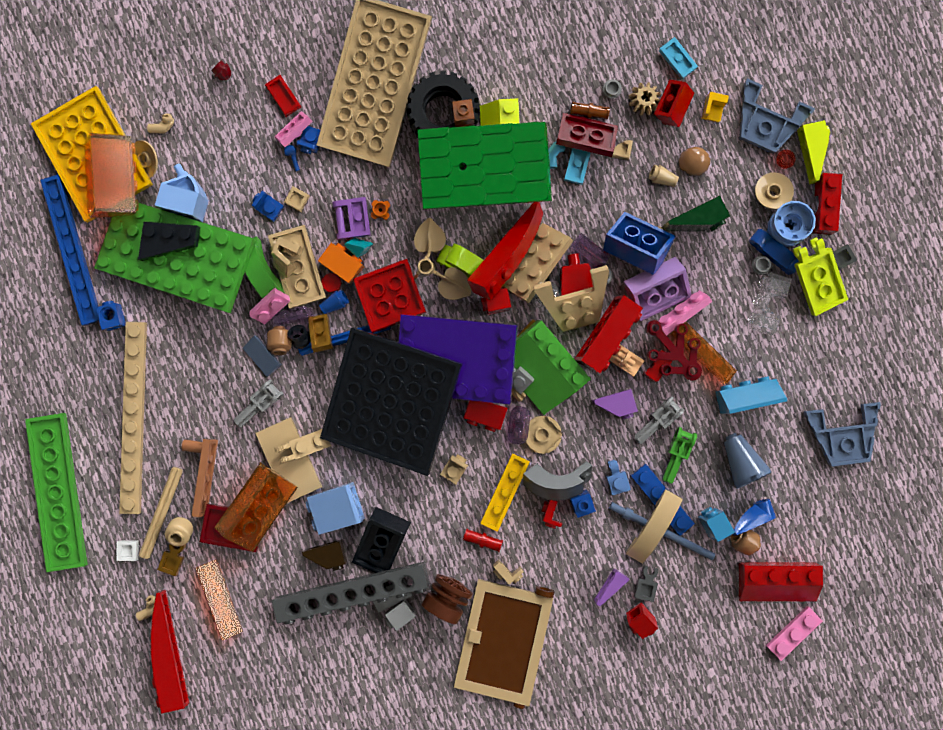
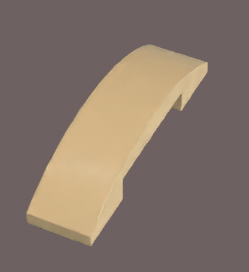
[626,489,683,564]

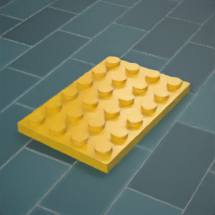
[31,86,153,223]

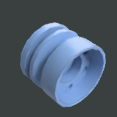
[767,201,816,247]

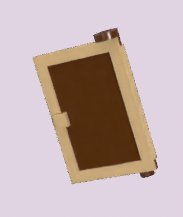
[454,579,555,709]

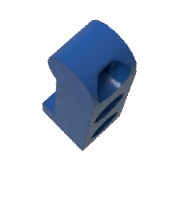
[749,229,799,275]

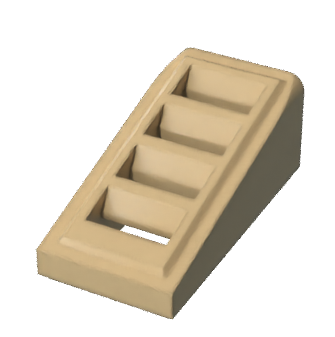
[273,249,297,278]

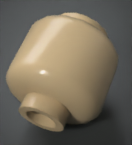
[165,517,193,546]

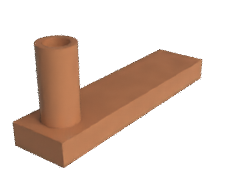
[182,439,218,517]

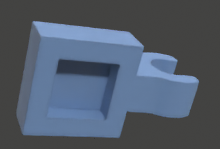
[606,460,631,495]

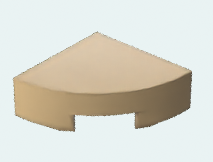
[612,140,633,160]

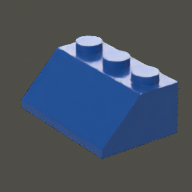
[603,212,675,275]

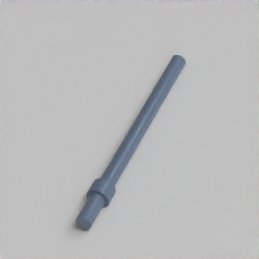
[609,502,715,560]

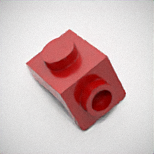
[541,500,562,529]

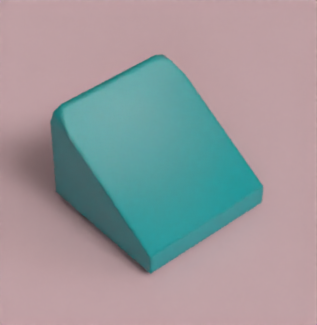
[344,238,373,258]

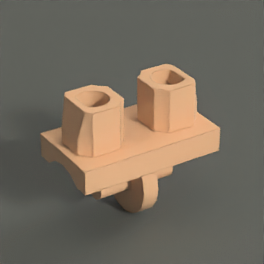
[609,344,644,377]

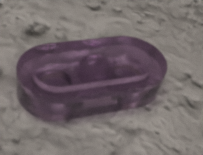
[507,406,531,445]

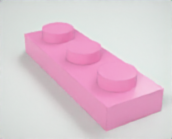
[654,290,712,336]
[766,606,823,661]

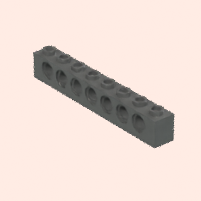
[271,561,430,625]

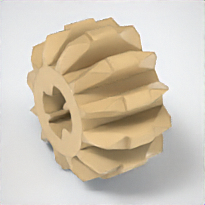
[629,82,661,116]

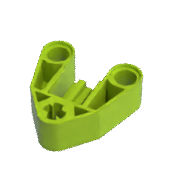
[436,243,484,278]

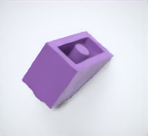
[592,389,638,419]

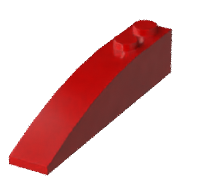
[467,202,543,300]
[151,589,189,714]

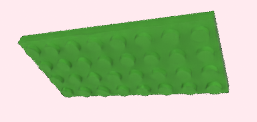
[94,199,256,314]

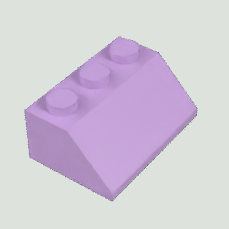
[624,257,691,321]

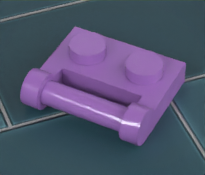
[332,197,371,240]

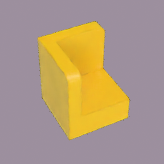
[701,92,729,123]

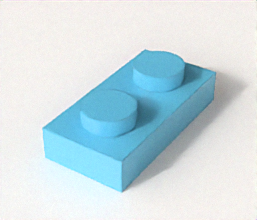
[659,37,698,80]
[564,148,591,185]

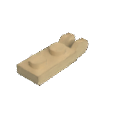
[274,429,331,464]

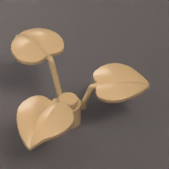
[414,218,471,300]

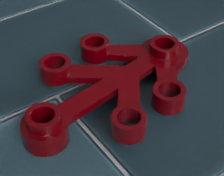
[645,320,702,381]

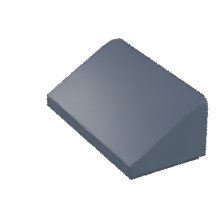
[243,335,282,377]

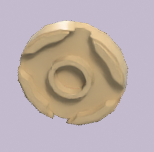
[523,416,562,454]

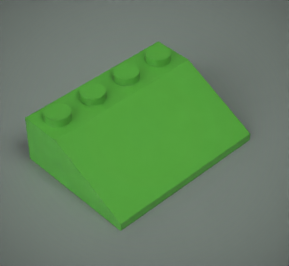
[514,320,591,415]

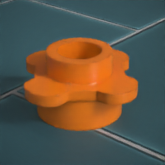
[371,200,390,220]

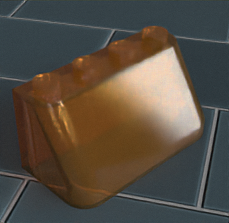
[84,133,139,218]

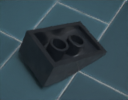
[351,507,411,573]

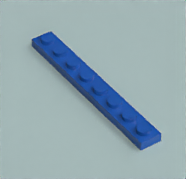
[40,174,99,326]

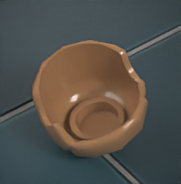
[679,147,710,176]

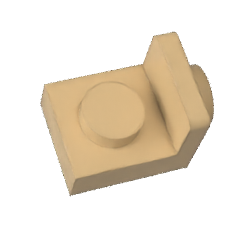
[270,237,303,256]
[440,454,468,484]

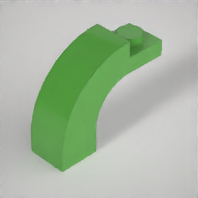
[245,236,285,298]

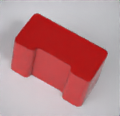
[643,350,673,382]

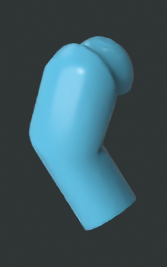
[548,142,565,169]

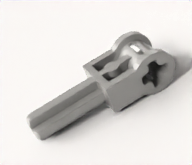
[234,379,284,428]
[634,396,685,444]

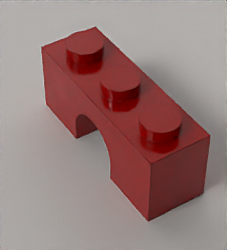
[812,172,843,235]

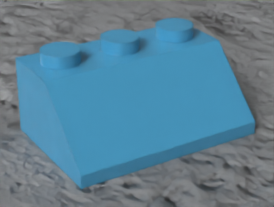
[715,376,787,414]

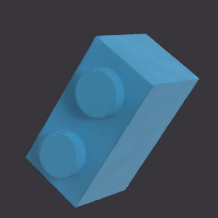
[698,507,735,542]

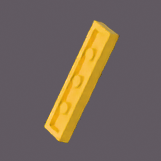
[480,453,530,532]

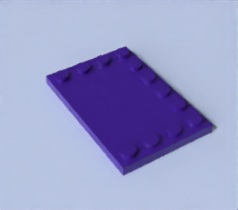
[399,314,518,404]

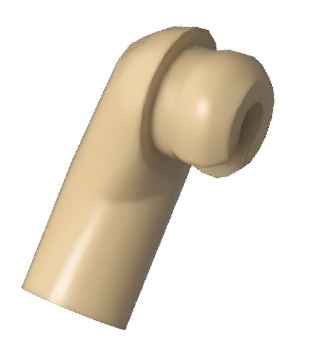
[147,113,174,134]
[136,595,156,622]

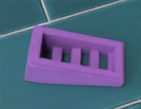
[594,569,629,606]

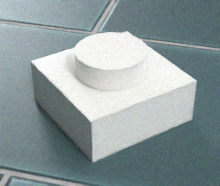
[117,540,139,561]

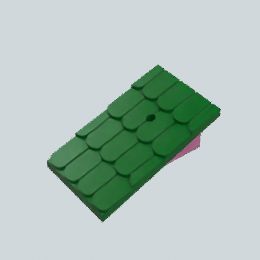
[417,122,552,210]

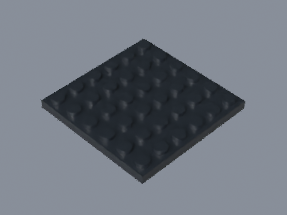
[320,327,463,476]

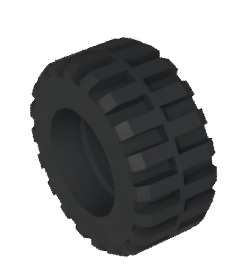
[406,71,480,138]

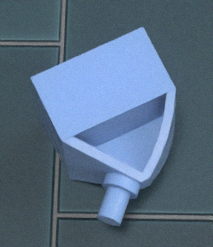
[155,164,209,222]

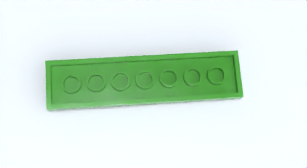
[25,413,88,572]

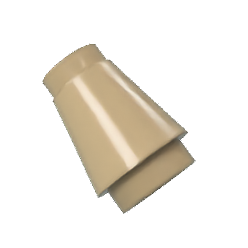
[649,165,679,187]

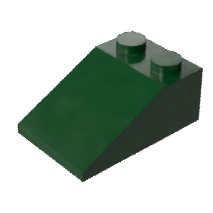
[661,196,730,232]

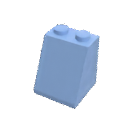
[306,482,365,535]

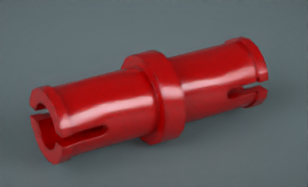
[463,529,503,552]

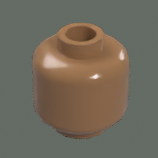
[267,326,292,355]
[731,530,761,555]

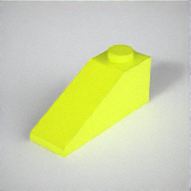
[797,120,830,185]

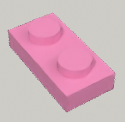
[249,288,290,324]

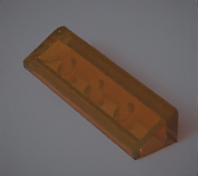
[670,322,737,385]
[195,559,243,641]

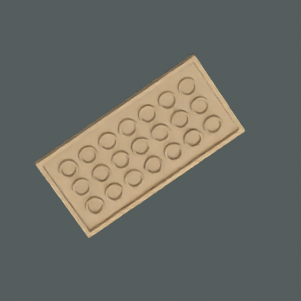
[317,0,432,168]

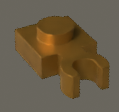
[157,544,186,576]

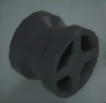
[287,325,311,349]

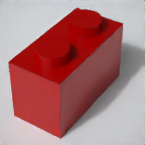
[654,79,694,127]
[481,288,511,315]
[464,400,508,432]

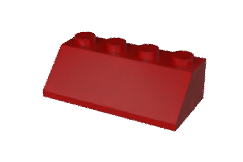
[574,295,643,373]
[739,562,823,602]

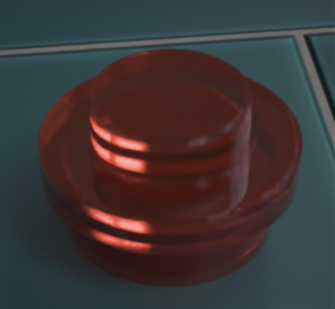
[776,149,796,169]

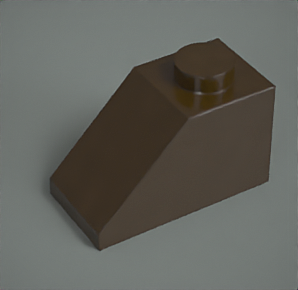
[302,539,348,571]

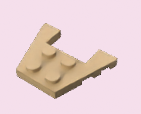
[533,265,609,332]

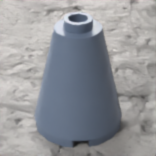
[724,433,772,489]

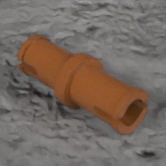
[570,101,610,119]

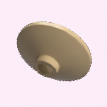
[132,140,158,178]
[755,172,794,210]

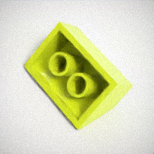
[480,98,519,126]

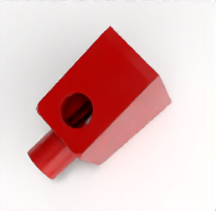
[560,254,593,296]

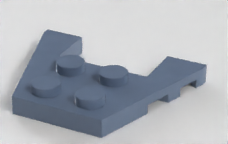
[739,78,815,154]
[804,402,881,466]

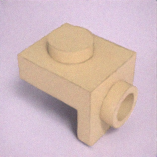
[493,560,524,585]

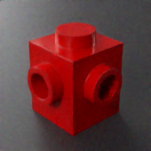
[626,603,658,639]

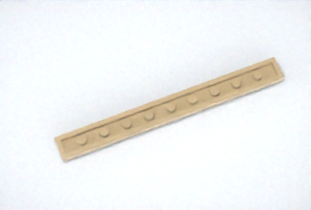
[119,322,147,514]

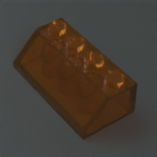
[215,462,298,552]

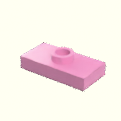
[274,111,313,147]

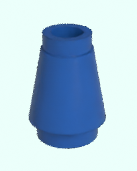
[319,290,349,314]

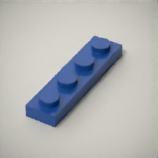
[630,464,695,536]

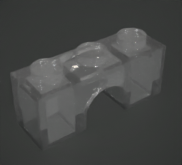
[748,272,792,335]

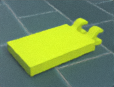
[793,237,848,316]

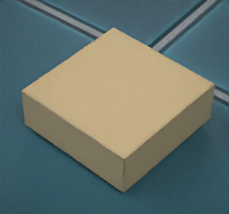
[283,186,310,212]

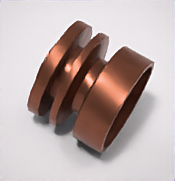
[421,574,473,624]

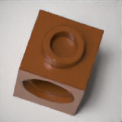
[452,99,474,127]

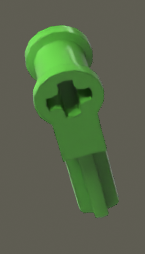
[663,427,697,483]

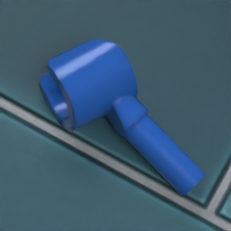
[284,145,300,171]

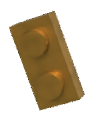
[308,313,333,353]

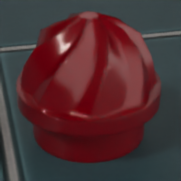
[211,60,231,80]

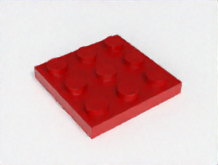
[353,259,427,333]

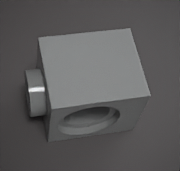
[385,599,416,631]

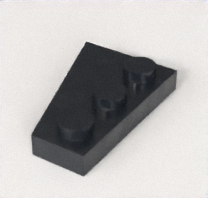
[138,222,200,261]

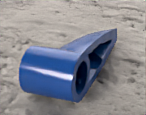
[733,499,776,535]

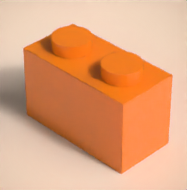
[318,242,364,285]

